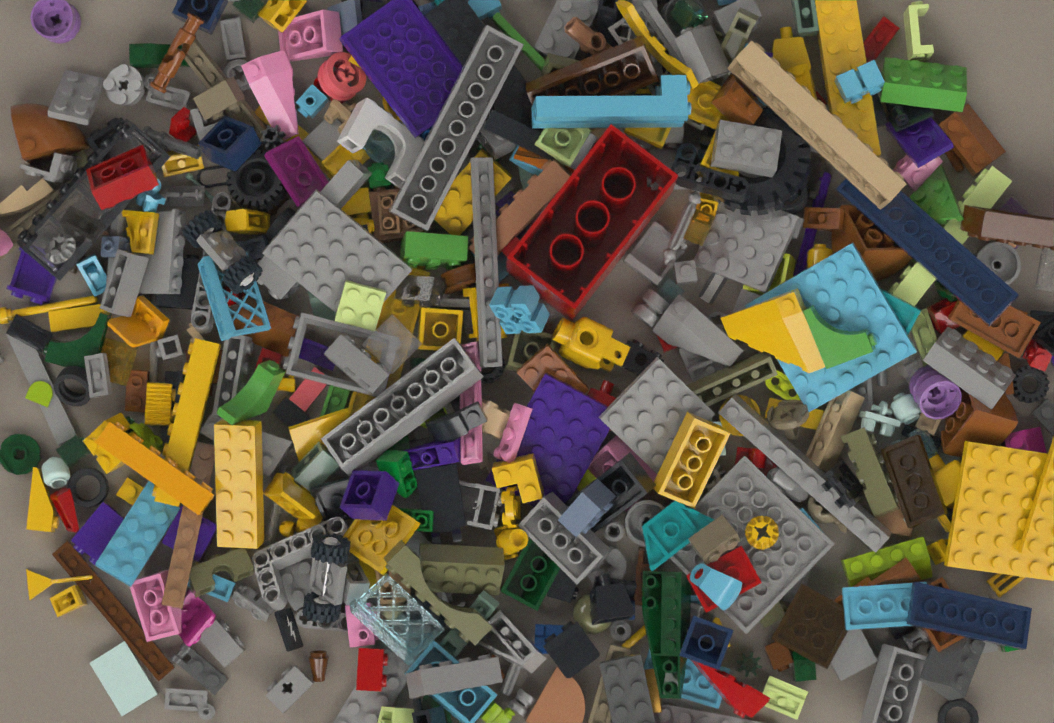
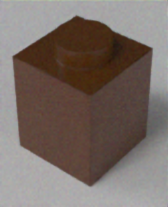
[763,641,793,672]

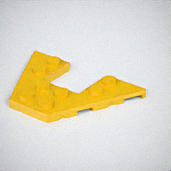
[624,81,739,177]

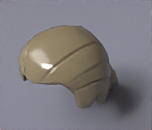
[807,496,848,533]

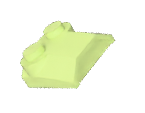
[534,128,591,167]

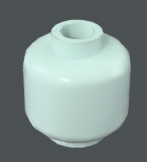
[890,392,921,425]
[41,457,70,489]

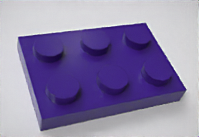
[885,117,954,168]

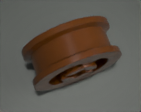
[440,263,476,294]

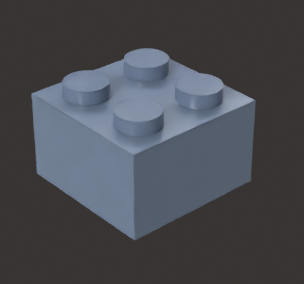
[558,479,615,537]

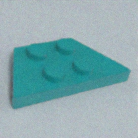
[642,501,714,571]

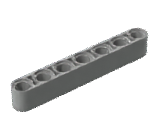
[191,192,235,334]

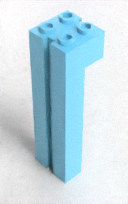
[531,75,691,128]

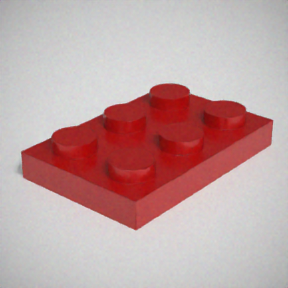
[686,546,762,613]

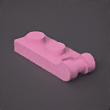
[494,403,533,463]

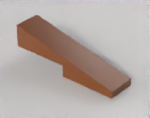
[834,558,921,606]

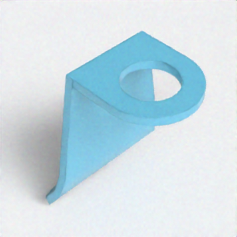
[690,563,742,611]

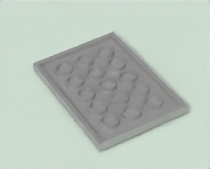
[262,189,412,328]

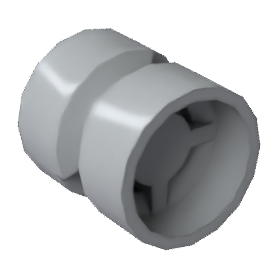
[631,289,670,328]

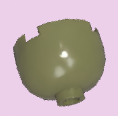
[572,594,612,635]

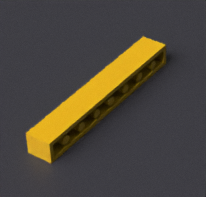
[152,338,221,507]

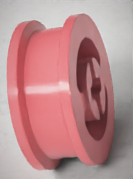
[318,52,366,101]

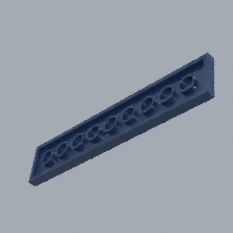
[836,178,1019,326]

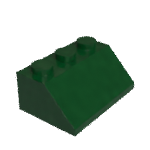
[500,537,560,611]

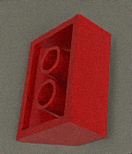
[86,144,159,210]

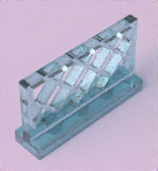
[349,574,445,666]

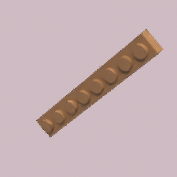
[161,442,215,609]

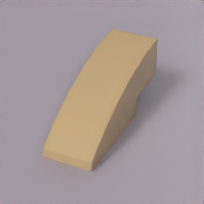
[0,178,56,217]

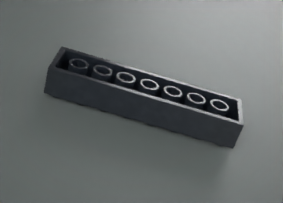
[424,0,544,133]

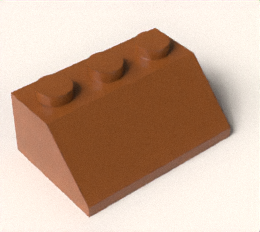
[938,103,1006,176]
[234,294,300,357]

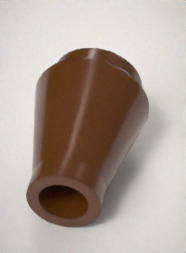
[308,650,329,682]

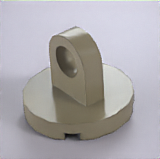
[767,400,809,440]

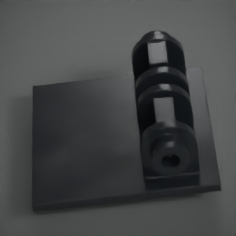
[882,103,934,132]

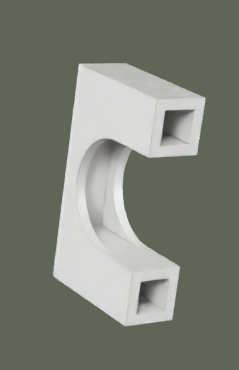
[337,98,425,189]

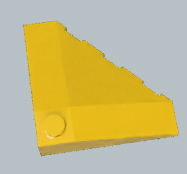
[721,288,825,373]

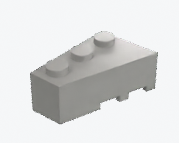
[324,335,389,395]
[477,610,547,673]

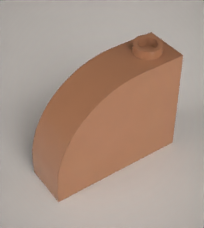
[526,666,585,723]

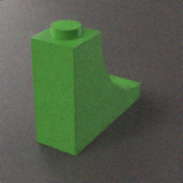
[803,305,877,369]
[216,360,286,425]

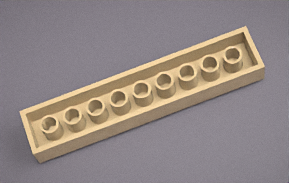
[727,41,907,210]

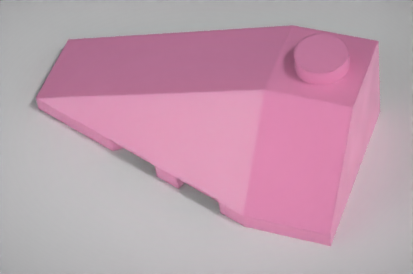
[241,50,299,141]

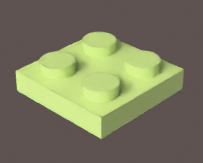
[335,280,386,331]

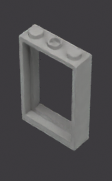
[283,313,399,397]

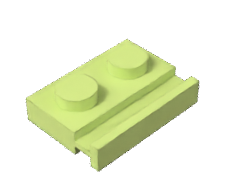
[762,675,808,720]

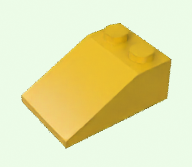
[263,472,315,519]

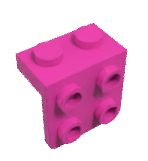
[178,590,216,647]

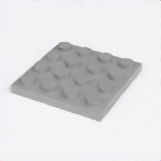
[694,202,800,293]
[599,357,715,473]

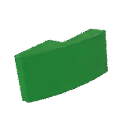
[397,507,434,532]

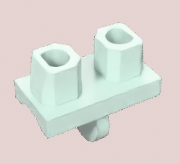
[858,401,901,437]

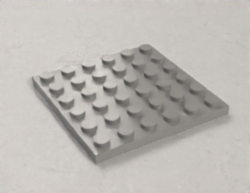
[670,456,834,634]

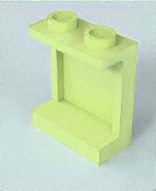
[903,1,934,61]

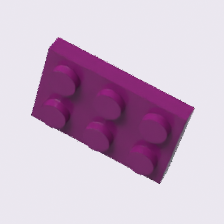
[264,136,329,207]

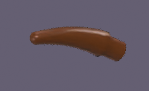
[945,150,964,173]

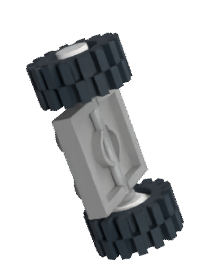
[183,210,263,294]
[302,533,350,623]

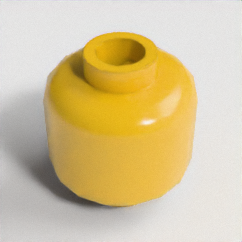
[807,244,834,269]

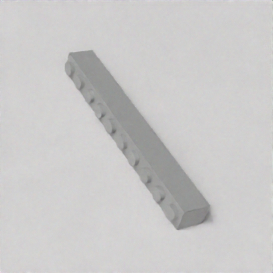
[718,394,892,553]

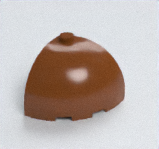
[11,103,90,165]
[831,205,912,281]
[941,385,1018,457]

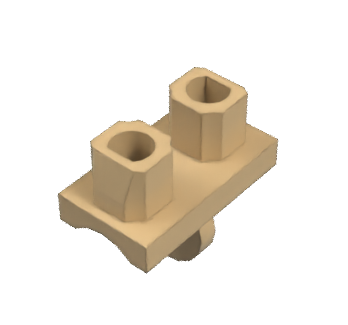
[323,99,356,134]

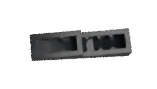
[484,109,555,161]

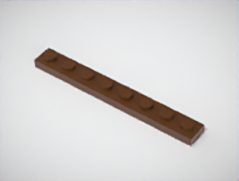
[52,541,175,682]

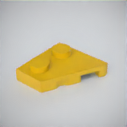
[122,210,159,255]

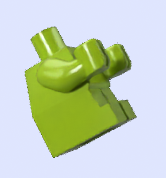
[480,700,515,723]

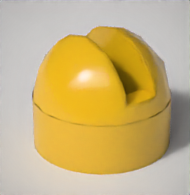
[279,520,296,538]

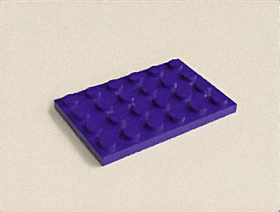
[339,0,463,138]
[485,372,610,507]

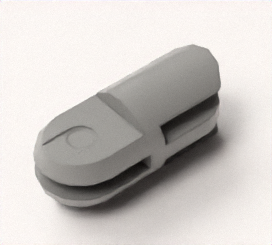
[767,468,809,502]

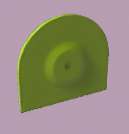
[25,381,53,408]

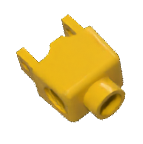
[552,317,630,372]
[929,454,961,532]

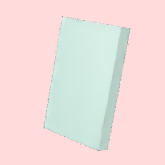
[90,641,158,716]

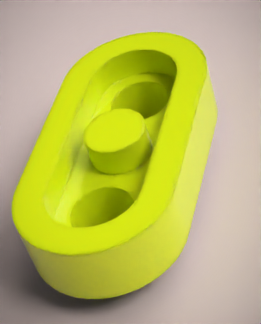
[765,371,801,401]

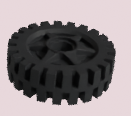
[226,150,288,212]

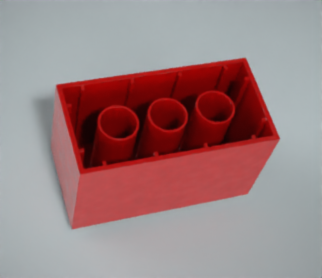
[506,124,679,322]

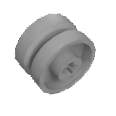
[975,242,1021,285]
[624,500,665,546]

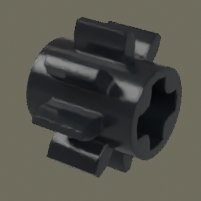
[260,125,286,151]

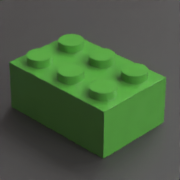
[400,231,468,271]

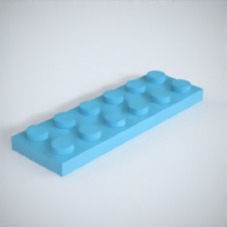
[95,481,183,587]

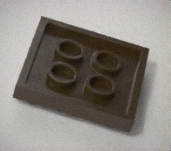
[771,583,848,670]

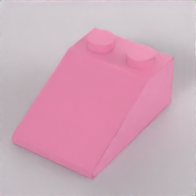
[278,10,343,62]
[130,569,181,642]

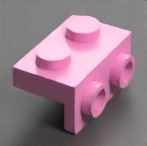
[892,154,943,191]

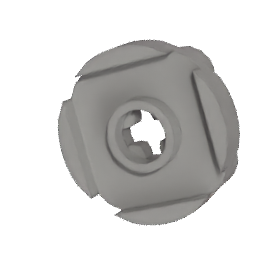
[103,64,145,106]
[587,545,626,583]

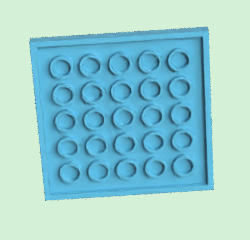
[745,243,917,412]

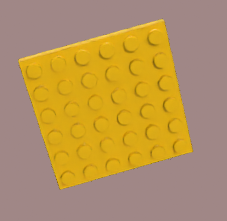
[944,441,1054,581]

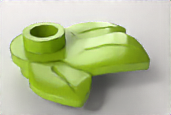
[129,423,163,451]

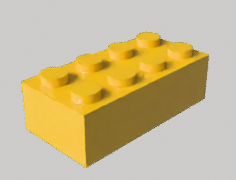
[434,148,513,236]
[653,412,731,508]

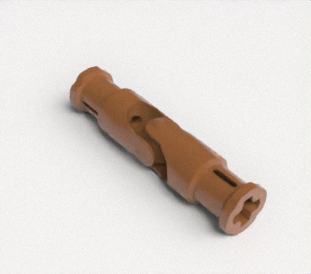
[149,12,204,93]

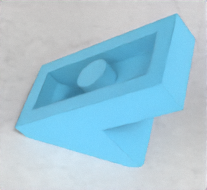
[76,254,107,297]

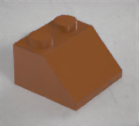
[711,73,763,125]

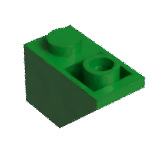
[376,450,418,498]

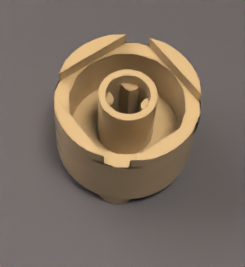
[482,399,510,440]

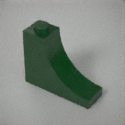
[43,311,112,369]

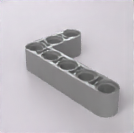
[252,517,350,610]

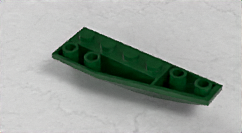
[642,571,691,699]

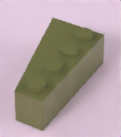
[841,427,900,518]

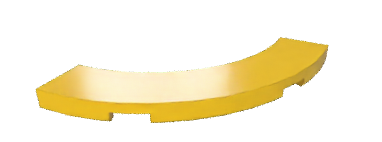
[616,0,698,89]

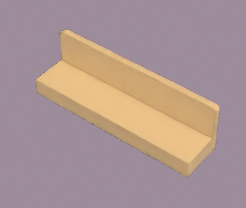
[805,390,865,471]

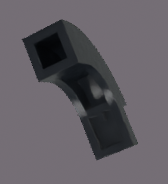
[425,401,488,442]

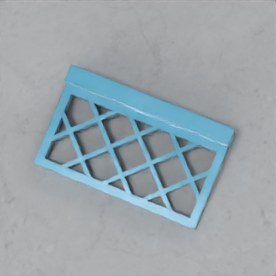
[197,252,271,341]

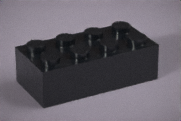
[564,452,656,533]

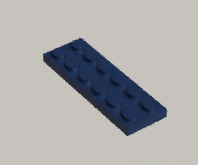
[907,582,1032,650]

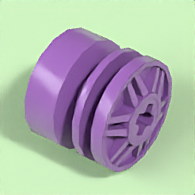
[30,0,81,44]
[909,365,962,419]

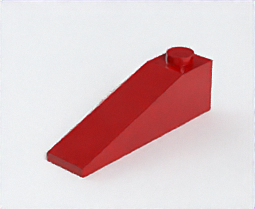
[691,660,770,719]

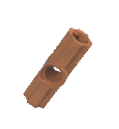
[564,17,613,55]

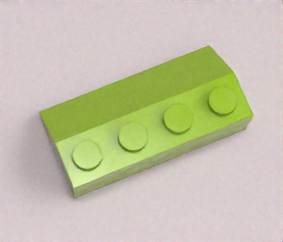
[841,536,933,587]

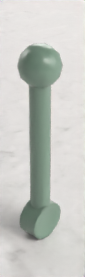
[185,172,214,204]

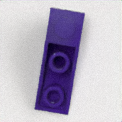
[403,437,461,470]

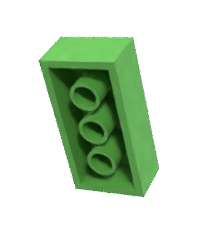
[880,57,967,112]

